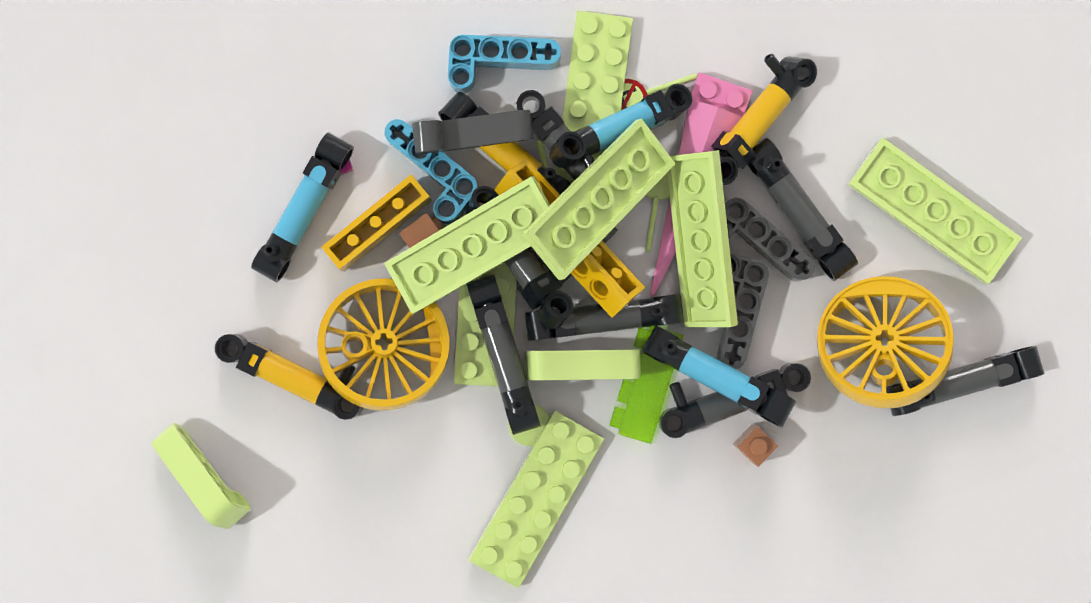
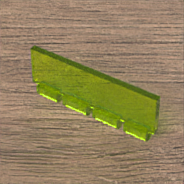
[609,326,684,444]

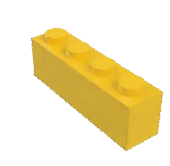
[321,174,432,272]

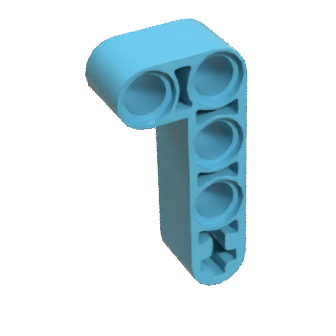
[448,35,561,94]
[384,119,478,224]

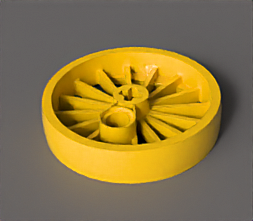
[817,276,954,408]
[317,278,450,411]

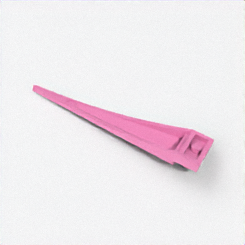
[650,72,753,297]

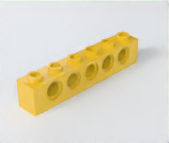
[494,159,645,318]

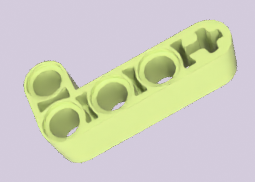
[525,350,641,380]
[152,423,251,529]

